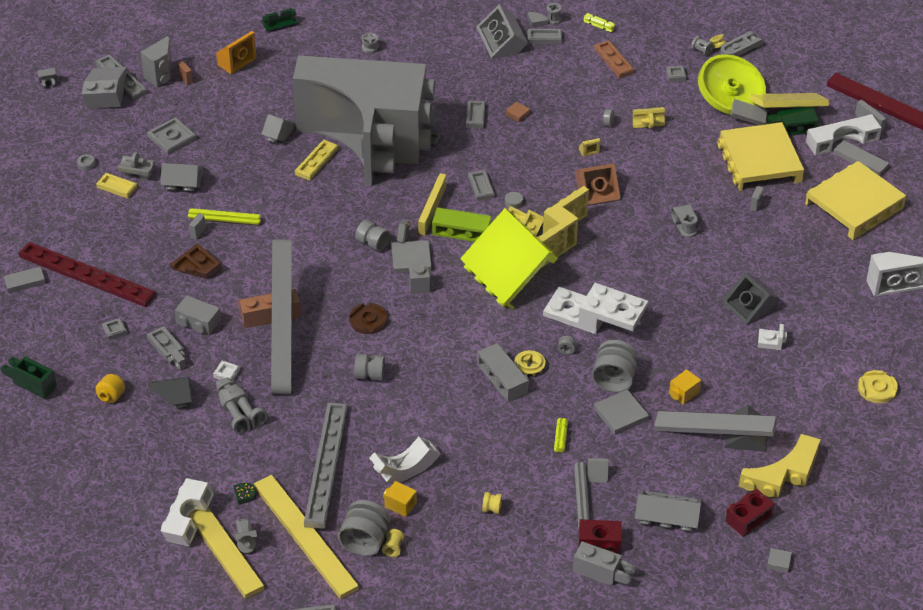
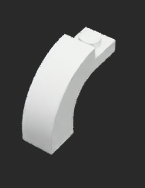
[369,436,441,483]

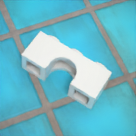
[161,478,214,547]

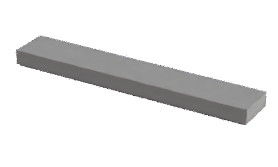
[654,411,777,436]

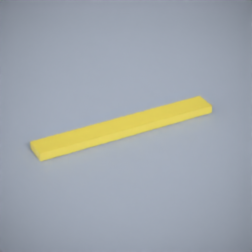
[254,475,359,600]

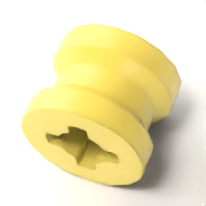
[482,492,502,515]

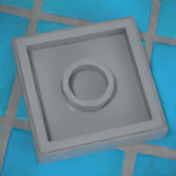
[147,117,197,154]
[391,241,431,273]
[593,390,649,435]

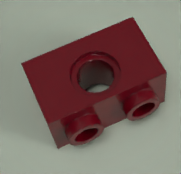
[578,519,622,554]

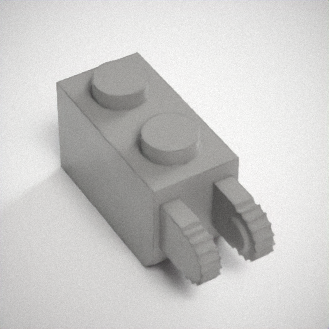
[573,542,636,585]

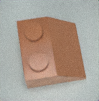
[575,163,621,205]

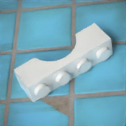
[806,114,882,156]

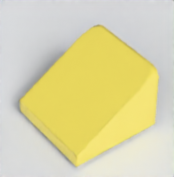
[579,138,600,156]

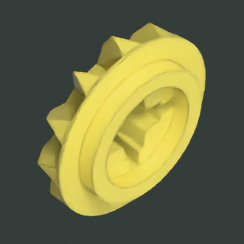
[514,350,546,376]

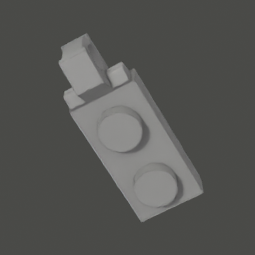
[147,326,187,370]

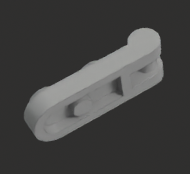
[720,31,764,56]

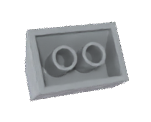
[476,4,528,59]
[635,490,702,531]

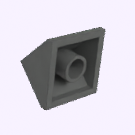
[725,405,766,452]

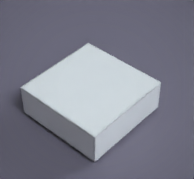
[213,361,240,381]

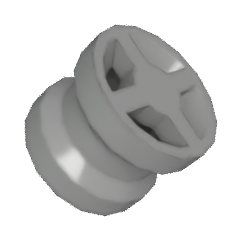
[361,33,379,53]

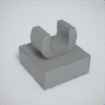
[37,68,56,88]

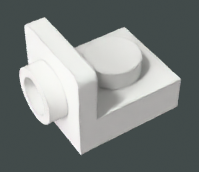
[758,324,787,350]

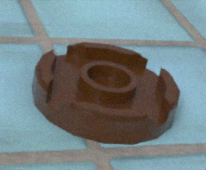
[349,303,388,334]

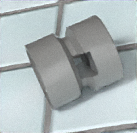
[355,219,390,252]
[354,353,385,381]

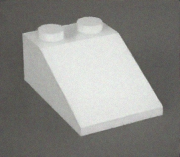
[866,252,923,297]

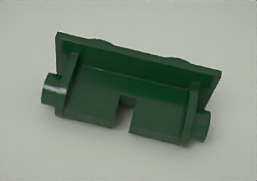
[261,8,298,31]

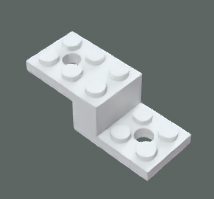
[543,283,648,334]

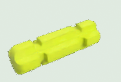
[584,13,615,32]
[554,418,568,453]

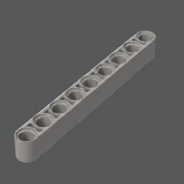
[271,239,292,394]

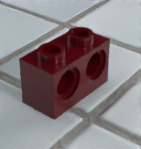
[725,489,775,537]

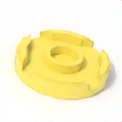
[858,370,898,403]

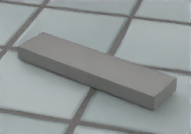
[95,54,148,100]

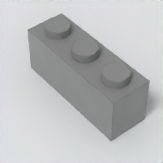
[477,343,529,402]

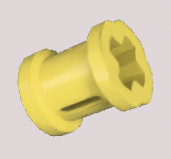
[382,529,405,557]

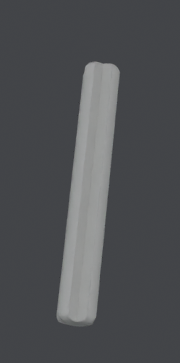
[574,462,590,527]

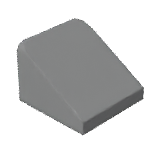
[587,458,609,483]

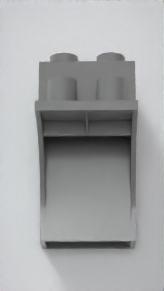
[293,56,435,186]

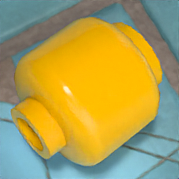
[95,374,125,403]

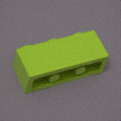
[432,207,491,242]

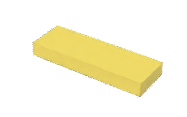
[295,139,339,181]

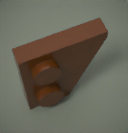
[170,243,222,279]

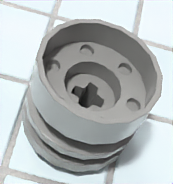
[592,340,639,392]
[338,500,390,556]

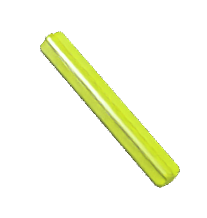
[188,208,261,225]

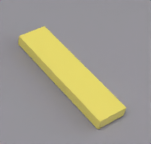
[418,173,446,235]

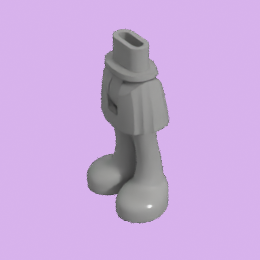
[215,377,268,434]

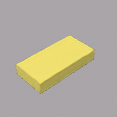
[96,173,137,199]

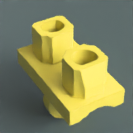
[633,107,665,128]

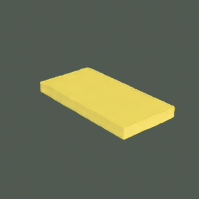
[750,93,829,108]

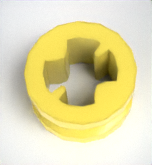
[709,34,727,48]

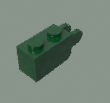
[767,107,819,136]
[0,356,57,399]

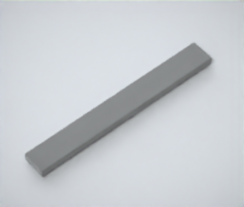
[304,403,348,529]

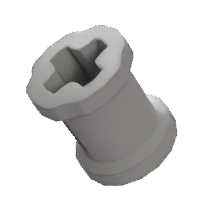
[546,3,562,25]
[691,35,714,56]

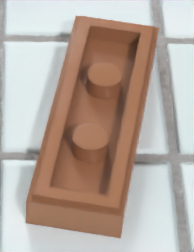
[594,40,634,79]

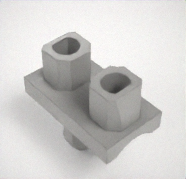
[117,152,155,180]
[233,518,257,553]

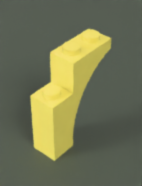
[739,434,821,498]

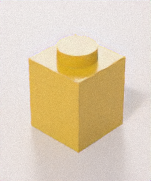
[669,369,701,405]
[383,481,417,517]

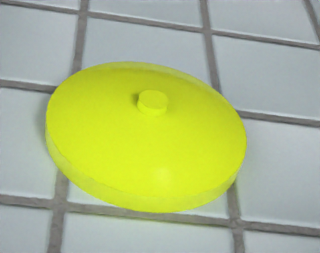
[698,54,766,115]

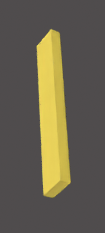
[187,508,264,599]

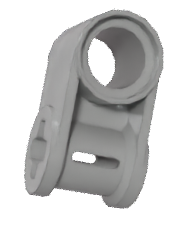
[671,204,698,238]

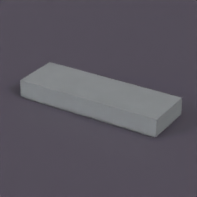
[833,140,889,176]

